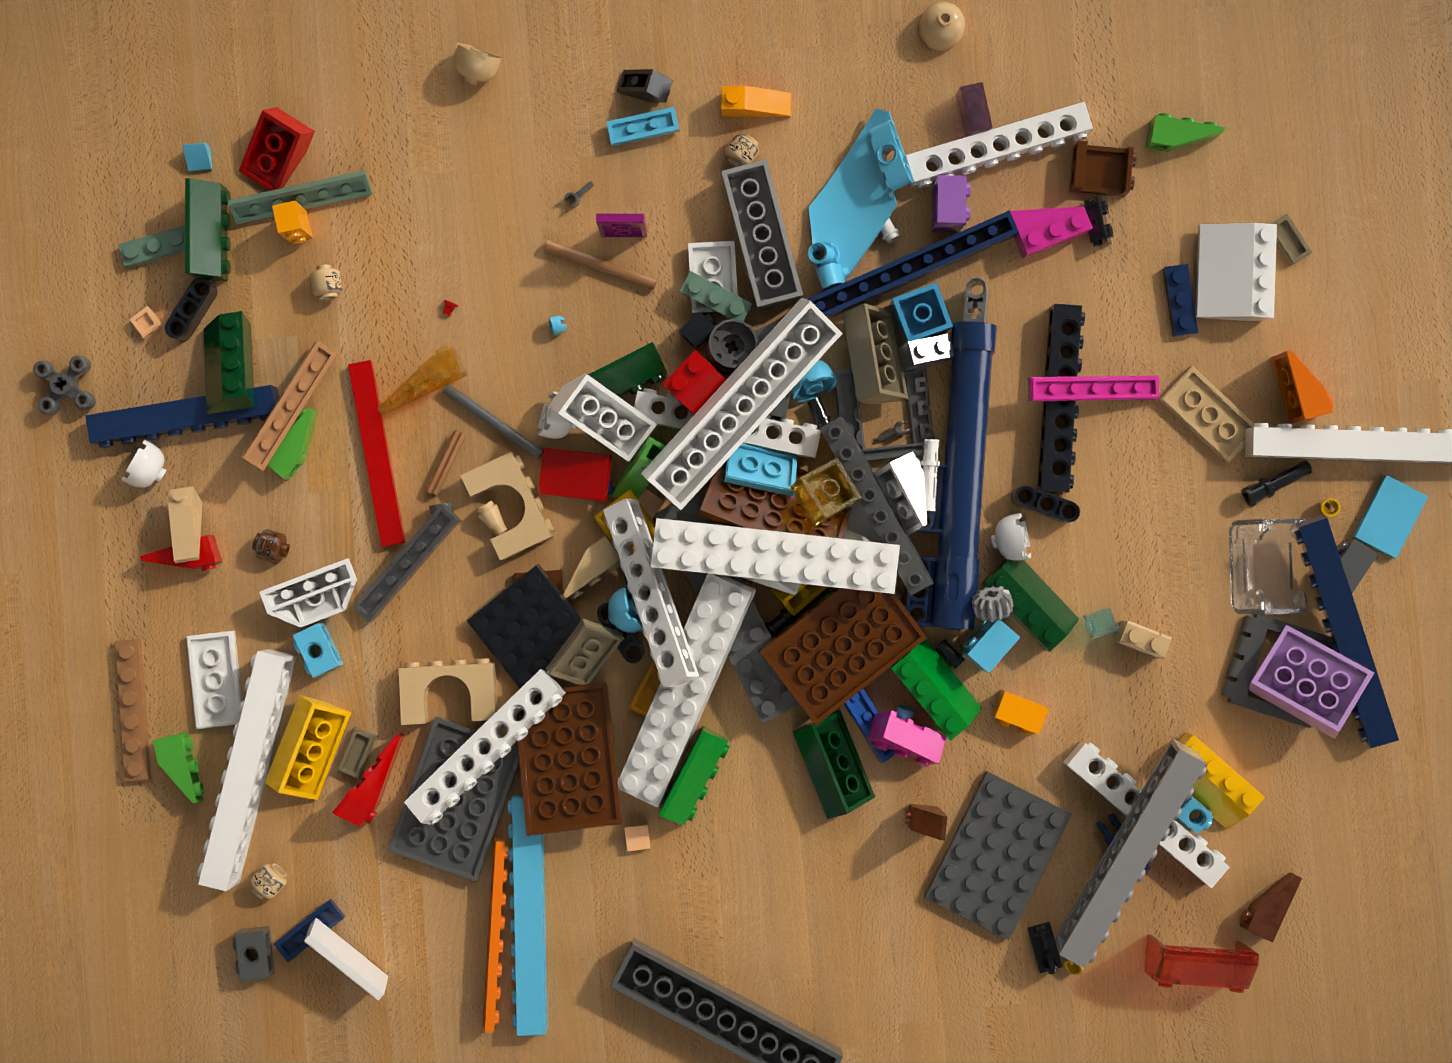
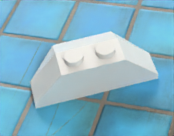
[259,558,357,627]

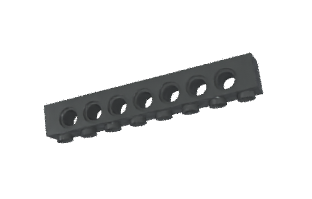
[820,417,934,595]

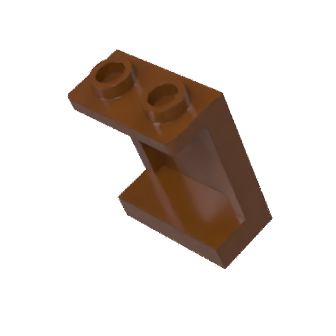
[1069,140,1137,197]

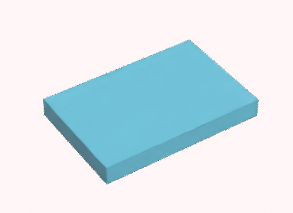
[724,443,798,497]
[1352,475,1428,559]

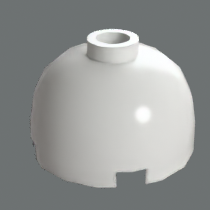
[537,391,576,439]
[121,440,166,488]
[991,513,1031,561]

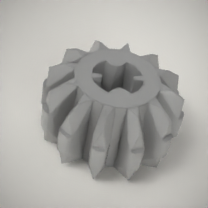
[972,586,1013,622]

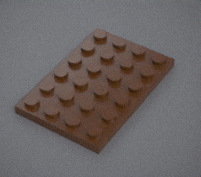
[698,462,856,539]
[758,588,927,725]
[513,682,623,836]

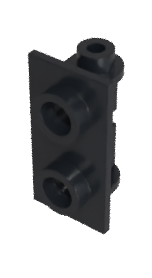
[1084,196,1114,247]
[1027,921,1062,974]

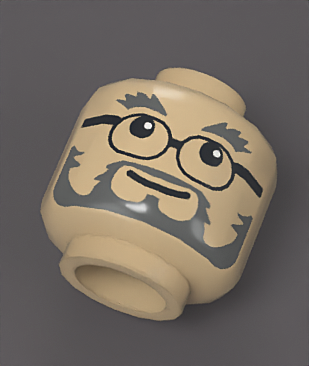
[725,133,759,168]
[310,265,343,300]
[251,863,287,899]

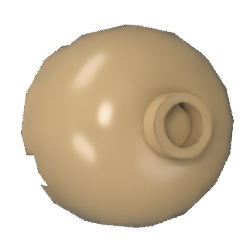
[918,2,965,51]
[453,42,501,85]

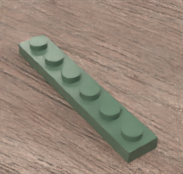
[228,170,372,224]

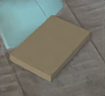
[546,619,624,686]

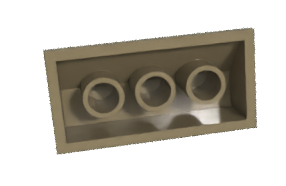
[843,303,908,405]

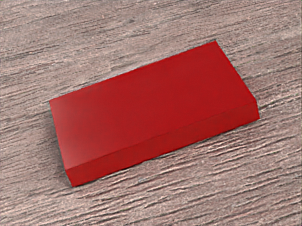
[538,448,612,502]

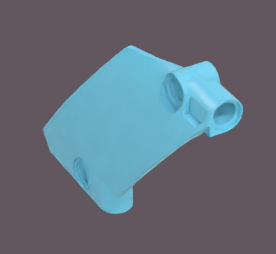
[808,109,913,291]

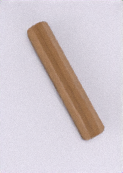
[426,430,466,496]

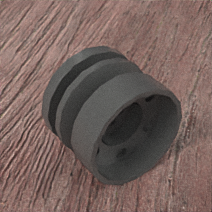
[706,319,758,374]

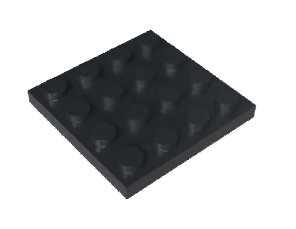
[467,564,582,689]

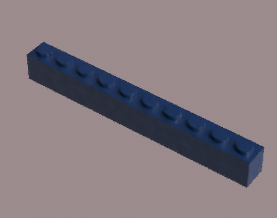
[794,210,1019,319]
[1293,515,1399,748]

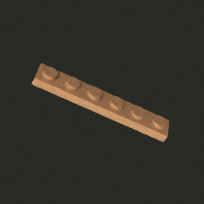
[241,341,337,471]
[115,639,151,781]

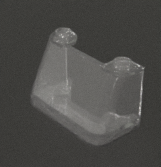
[1229,519,1308,614]

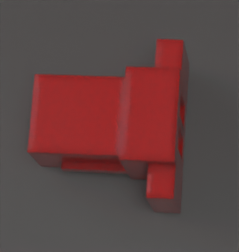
[443,300,458,316]

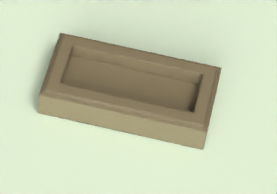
[1272,214,1313,266]
[336,727,378,779]

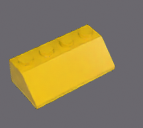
[265,695,351,800]
[1178,732,1265,829]

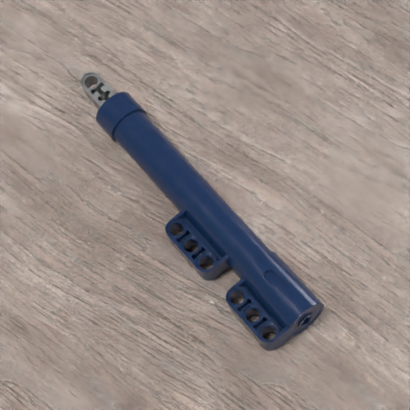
[906,278,997,630]

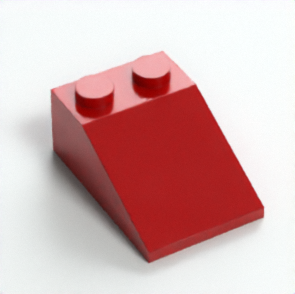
[239,107,315,191]
[662,350,726,416]

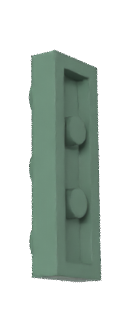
[118,225,185,268]
[679,271,752,321]

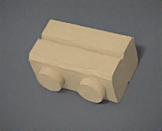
[1114,620,1172,660]

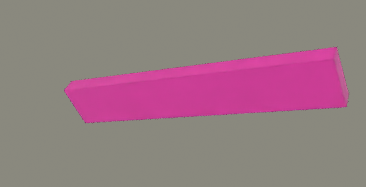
[1027,376,1159,402]

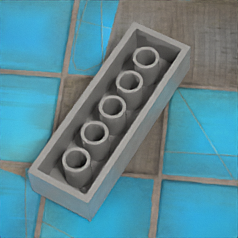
[721,159,803,311]

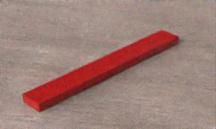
[348,360,406,547]

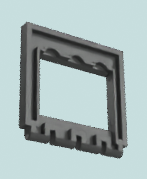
[833,367,934,461]
[1221,613,1333,728]

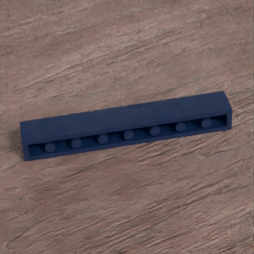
[85,385,279,448]

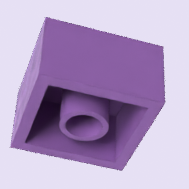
[932,175,970,233]

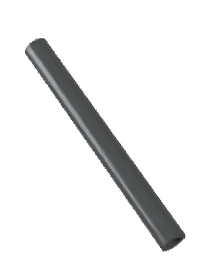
[442,384,543,460]

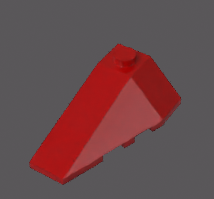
[332,733,405,827]

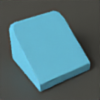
[183,143,213,172]

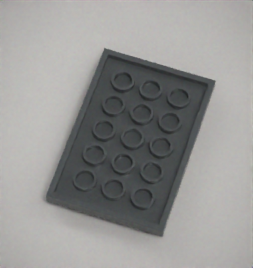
[388,716,520,882]
[924,771,1071,940]

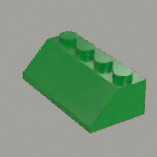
[890,639,982,741]
[659,726,730,825]

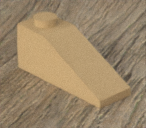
[168,486,203,563]

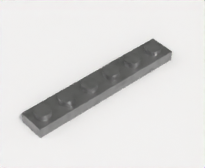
[353,504,461,623]

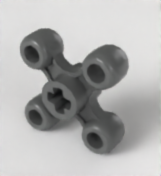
[33,355,96,415]

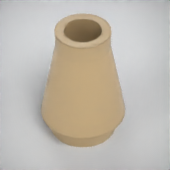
[476,500,507,536]

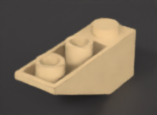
[563,536,620,601]

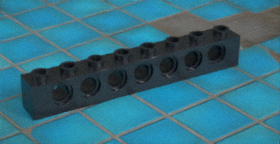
[1037,304,1085,494]

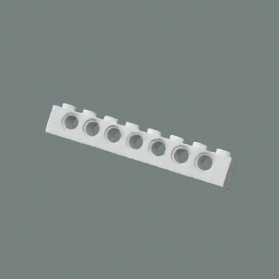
[906,102,1093,188]
[634,388,821,460]
[603,498,699,687]
[404,669,566,825]
[1063,741,1230,888]

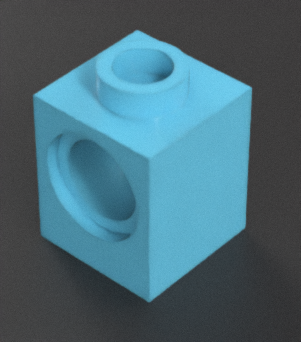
[1179,796,1213,834]

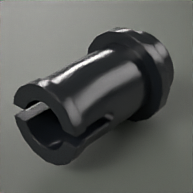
[807,397,831,428]
[935,639,965,669]

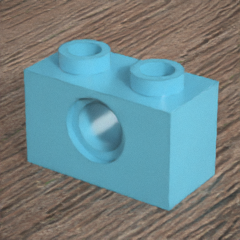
[293,623,344,678]

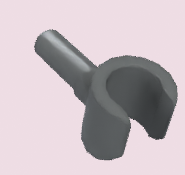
[564,181,594,207]
[878,421,911,442]

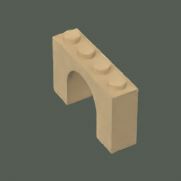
[460,452,555,561]
[398,658,498,725]

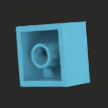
[961,620,1020,673]

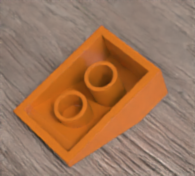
[1271,350,1333,424]

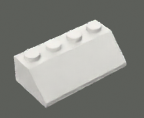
[550,373,657,462]

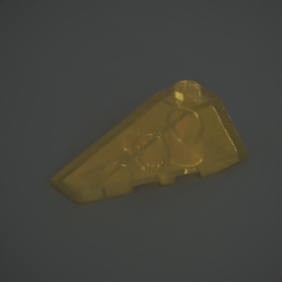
[377,346,467,415]

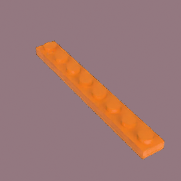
[482,838,509,1033]

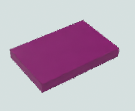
[596,213,648,238]

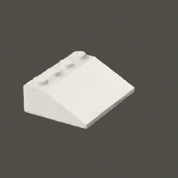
[1195,223,1277,322]

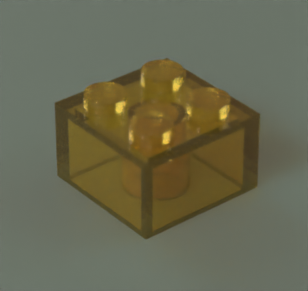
[790,458,862,527]

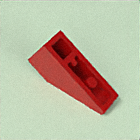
[140,535,222,572]

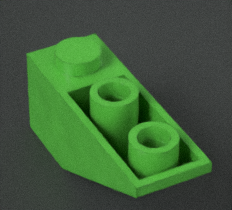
[1145,113,1225,152]
[268,407,317,480]
[611,436,665,499]
[152,732,205,803]

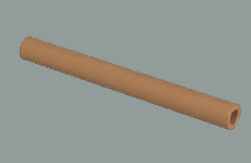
[544,240,657,290]

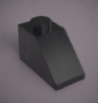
[617,69,673,103]

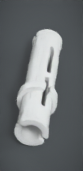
[921,439,940,511]

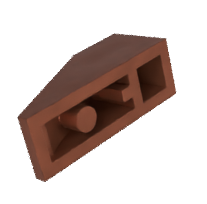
[905,804,947,841]
[1240,872,1302,943]

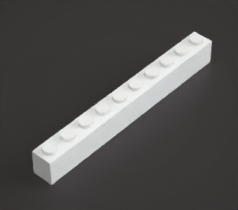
[1245,423,1452,464]

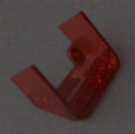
[1145,934,1259,993]

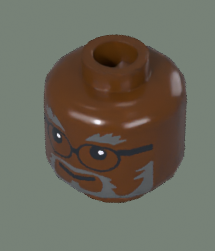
[252,529,290,563]

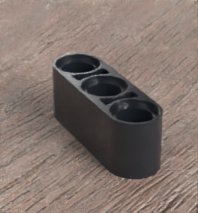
[165,278,218,341]
[1011,486,1080,523]
[597,603,645,663]

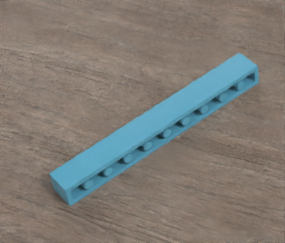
[508,794,548,1036]

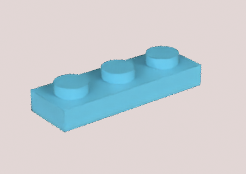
[606,107,680,146]

